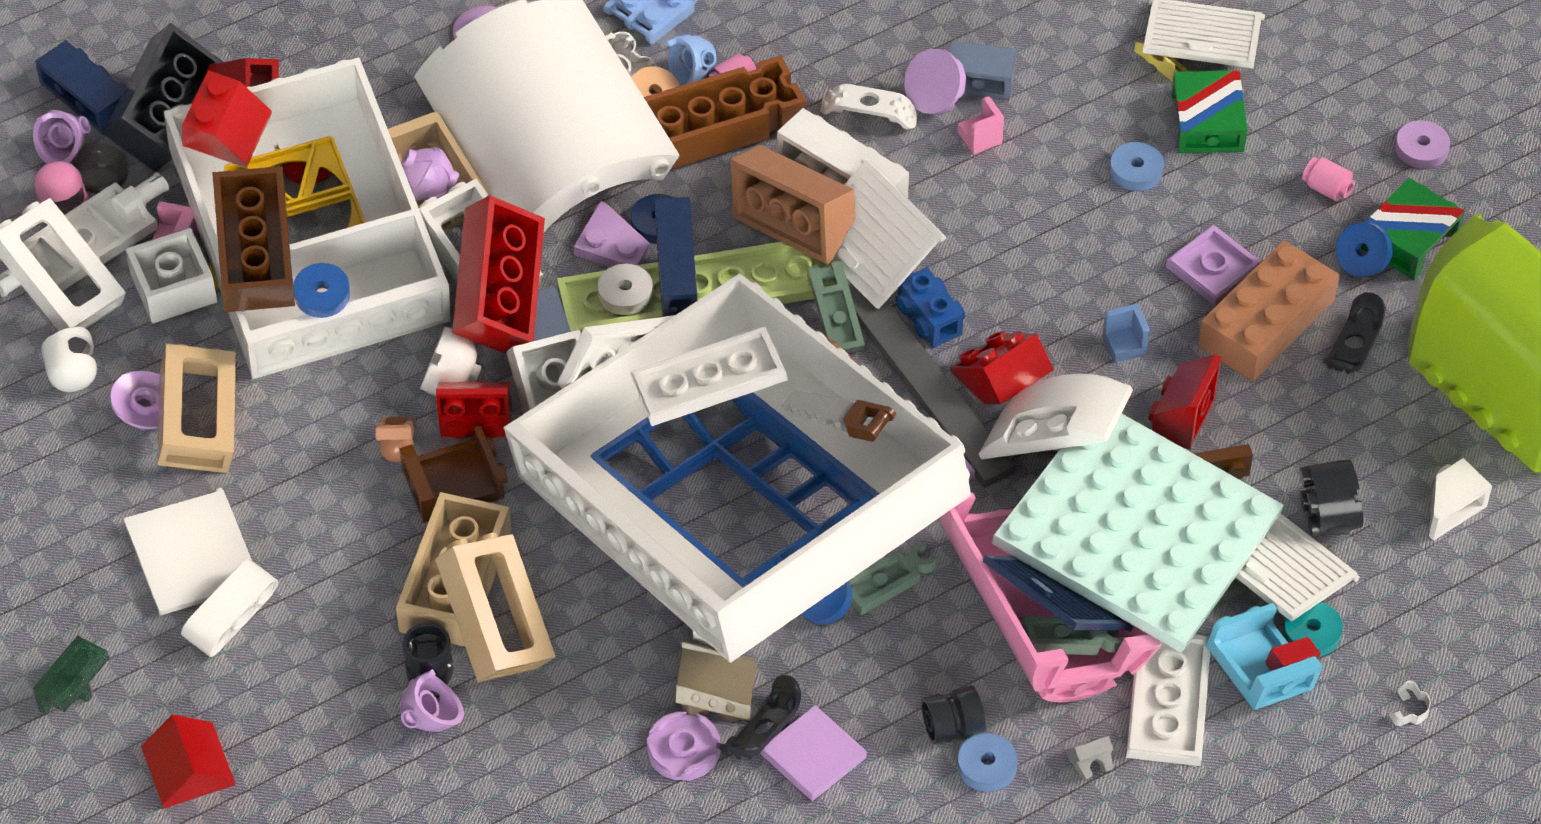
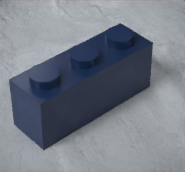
[35,40,126,135]

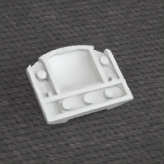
[979,374,1133,459]

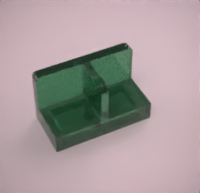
[33,635,109,714]

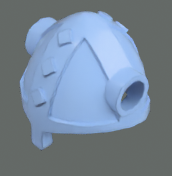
[664,34,716,86]

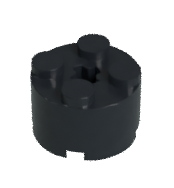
[1299,459,1364,538]

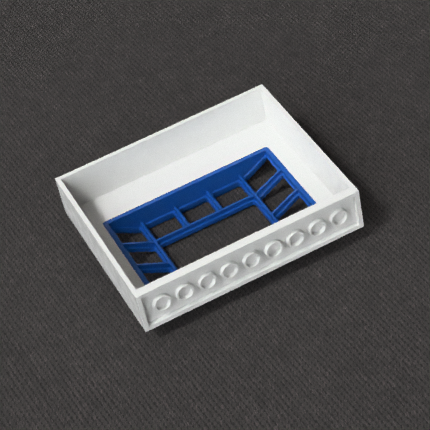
[504,273,971,663]

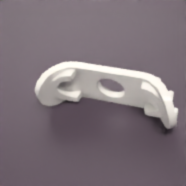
[820,84,917,130]

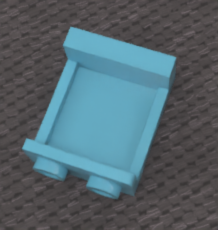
[1206,603,1323,710]

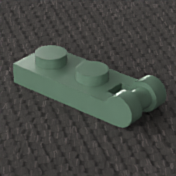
[806,260,865,353]

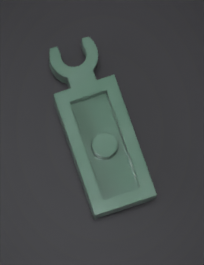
[849,542,937,616]
[1021,616,1124,655]

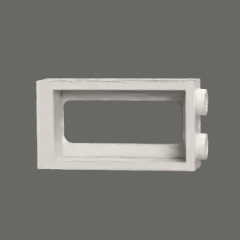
[419,179,543,289]
[0,198,126,340]

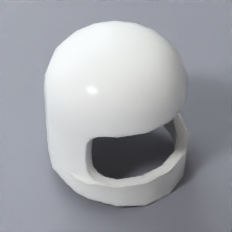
[41,327,97,392]

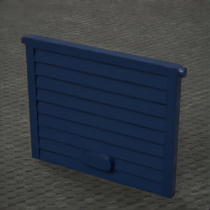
[982,555,1133,632]

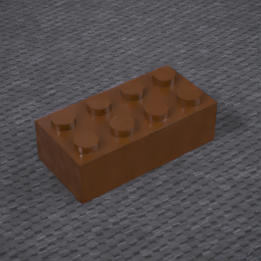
[212,166,295,312]

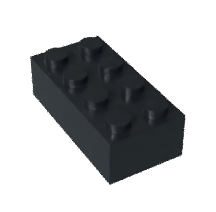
[102,23,223,172]

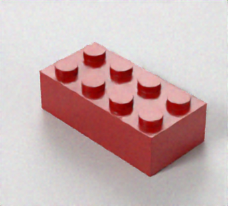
[452,195,545,354]

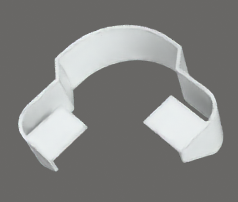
[1389,680,1431,726]

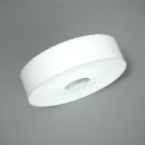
[598,264,653,315]

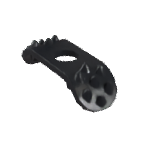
[1323,292,1386,374]
[715,675,801,760]

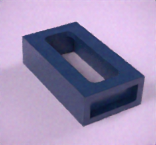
[655,197,698,317]

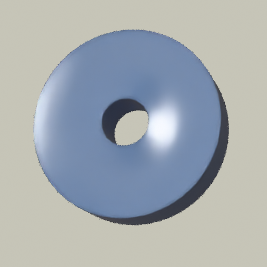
[1110,142,1164,191]
[957,733,1018,792]

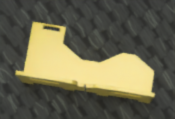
[1134,42,1188,83]

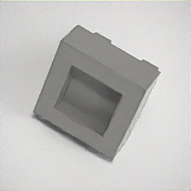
[1065,735,1114,780]

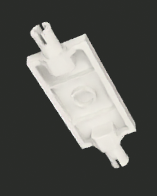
[0,172,169,297]

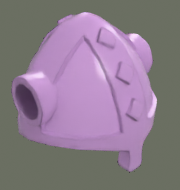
[33,110,91,164]
[401,147,459,203]
[399,669,464,732]

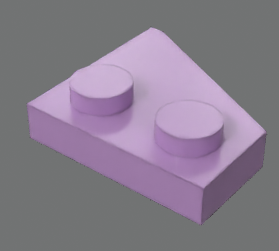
[574,201,650,267]

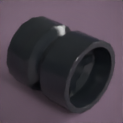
[402,623,454,684]
[921,685,986,745]

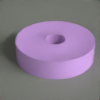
[1395,120,1450,169]

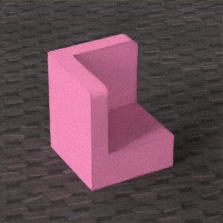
[958,96,1004,154]
[152,201,199,240]

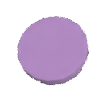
[904,49,966,115]
[646,711,720,781]

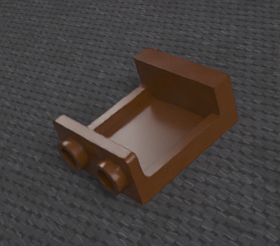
[399,425,508,523]

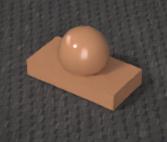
[375,416,416,463]

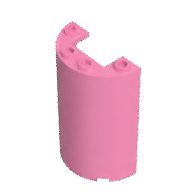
[938,493,1161,703]

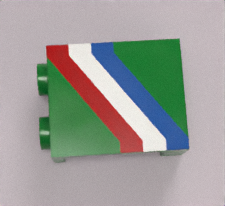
[1171,70,1247,153]
[1360,178,1465,280]

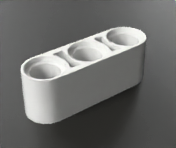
[181,559,278,657]

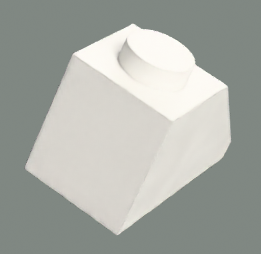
[1429,458,1492,541]

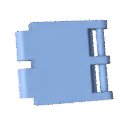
[603,0,697,44]

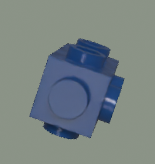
[895,267,965,348]

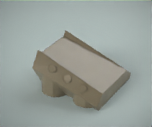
[675,641,757,722]

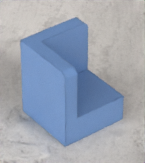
[1102,303,1150,363]

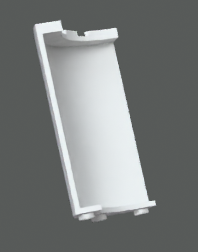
[414,0,680,232]

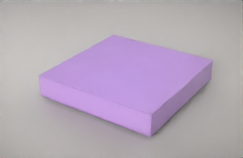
[1166,224,1261,306]
[761,705,867,801]

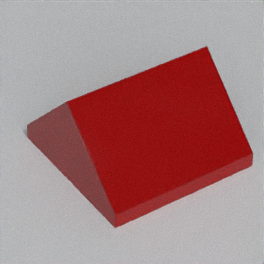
[141,714,235,809]

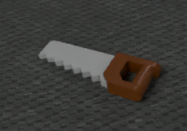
[782,390,896,442]

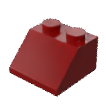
[182,70,272,168]
[1148,354,1222,450]

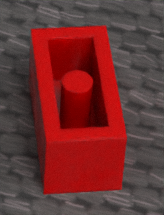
[1265,637,1321,671]

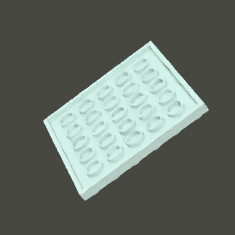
[992,413,1284,653]

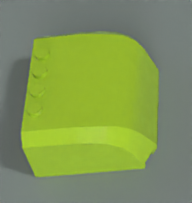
[1407,213,1541,473]

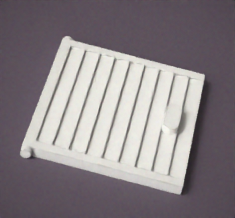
[1143,0,1265,68]
[831,158,946,309]
[124,488,252,616]
[1236,514,1360,622]

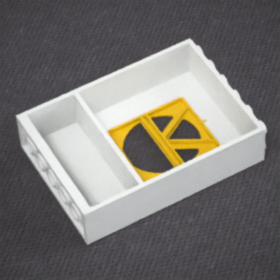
[164,57,450,379]

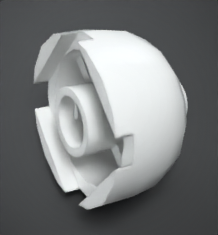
[420,327,482,396]

